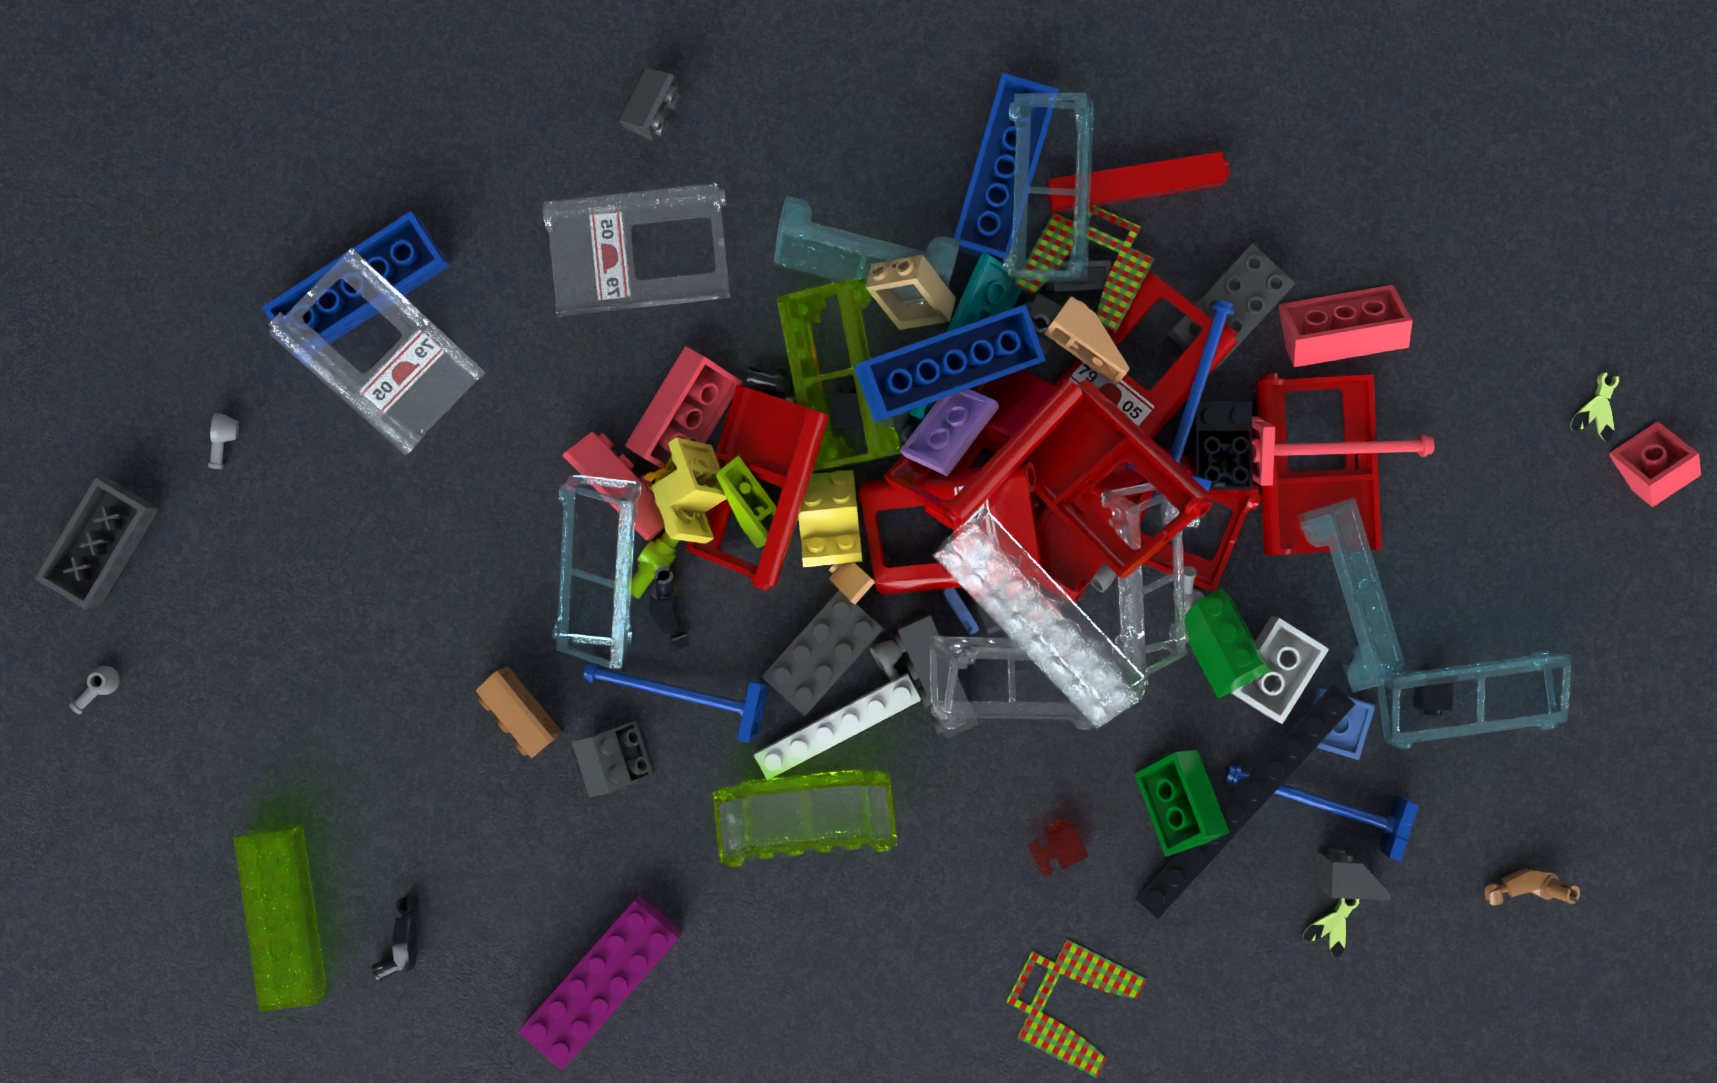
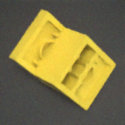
[651,437,727,544]
[798,470,862,567]

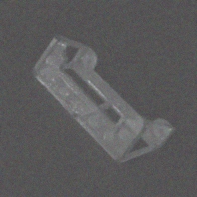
[1101,483,1189,679]
[929,636,1117,730]

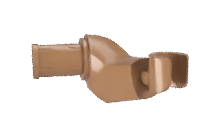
[1485,868,1580,905]

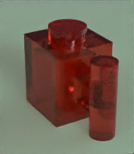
[1027,820,1088,876]

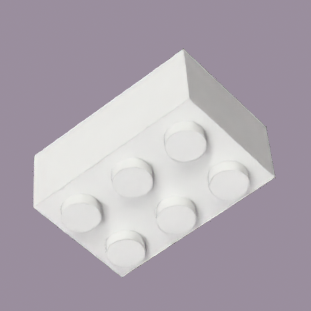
[1231,616,1329,724]

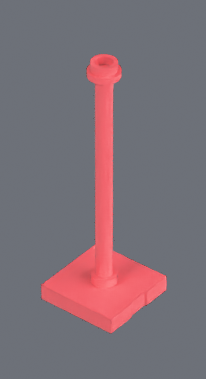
[1252,416,1434,486]

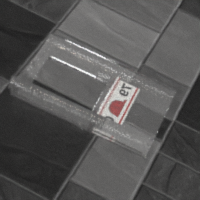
[543,183,731,317]
[268,248,486,455]

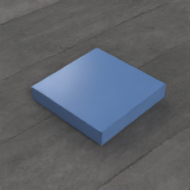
[1312,687,1376,760]

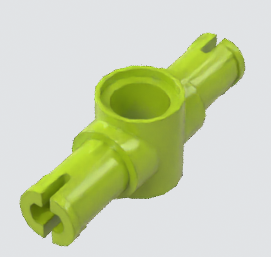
[625,531,680,599]

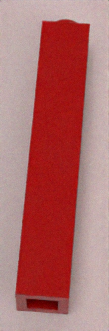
[1046,152,1230,213]

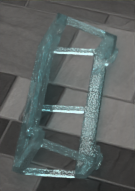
[1003,93,1094,282]
[774,196,960,299]
[552,475,641,670]
[1297,498,1406,693]
[1375,650,1571,749]

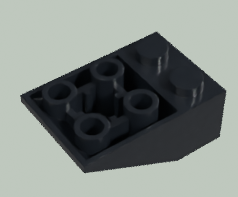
[1183,401,1253,490]

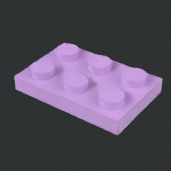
[900,389,999,476]

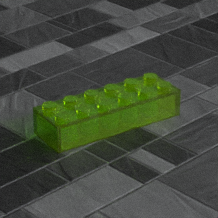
[234,824,328,1012]

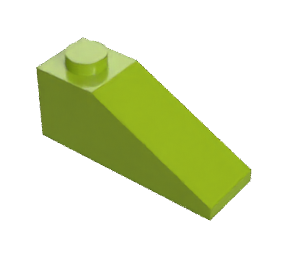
[715,456,777,548]

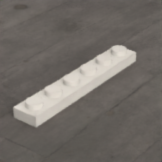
[754,673,921,780]

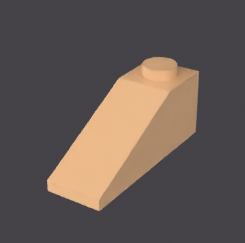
[1044,296,1130,385]
[829,562,875,604]

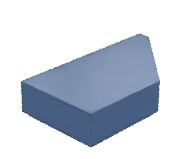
[942,588,980,635]

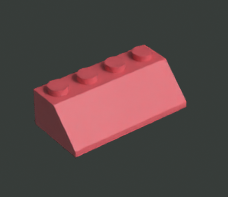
[1279,285,1412,367]
[625,346,743,468]
[562,432,664,540]

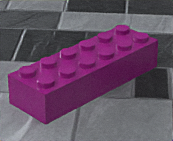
[518,894,682,1071]

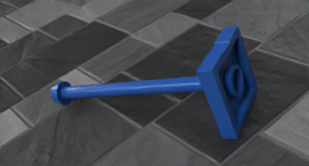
[1127,299,1234,492]
[583,661,770,743]
[1226,764,1419,862]

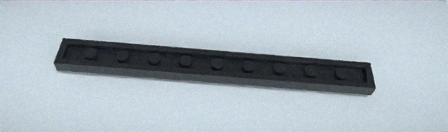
[1136,685,1355,919]

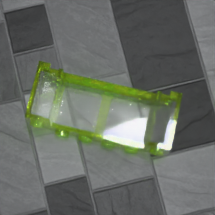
[712,769,897,867]

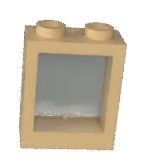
[865,254,956,330]

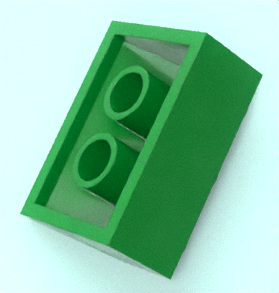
[1178,588,1271,699]
[1134,750,1229,856]

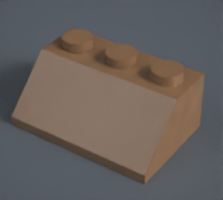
[476,666,563,758]

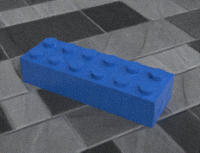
[951,73,1059,265]
[262,211,450,360]
[854,304,1046,423]

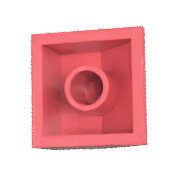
[1609,421,1701,507]

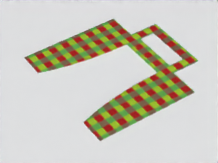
[1014,206,1155,332]
[1006,939,1147,1078]

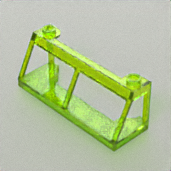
[776,279,902,471]

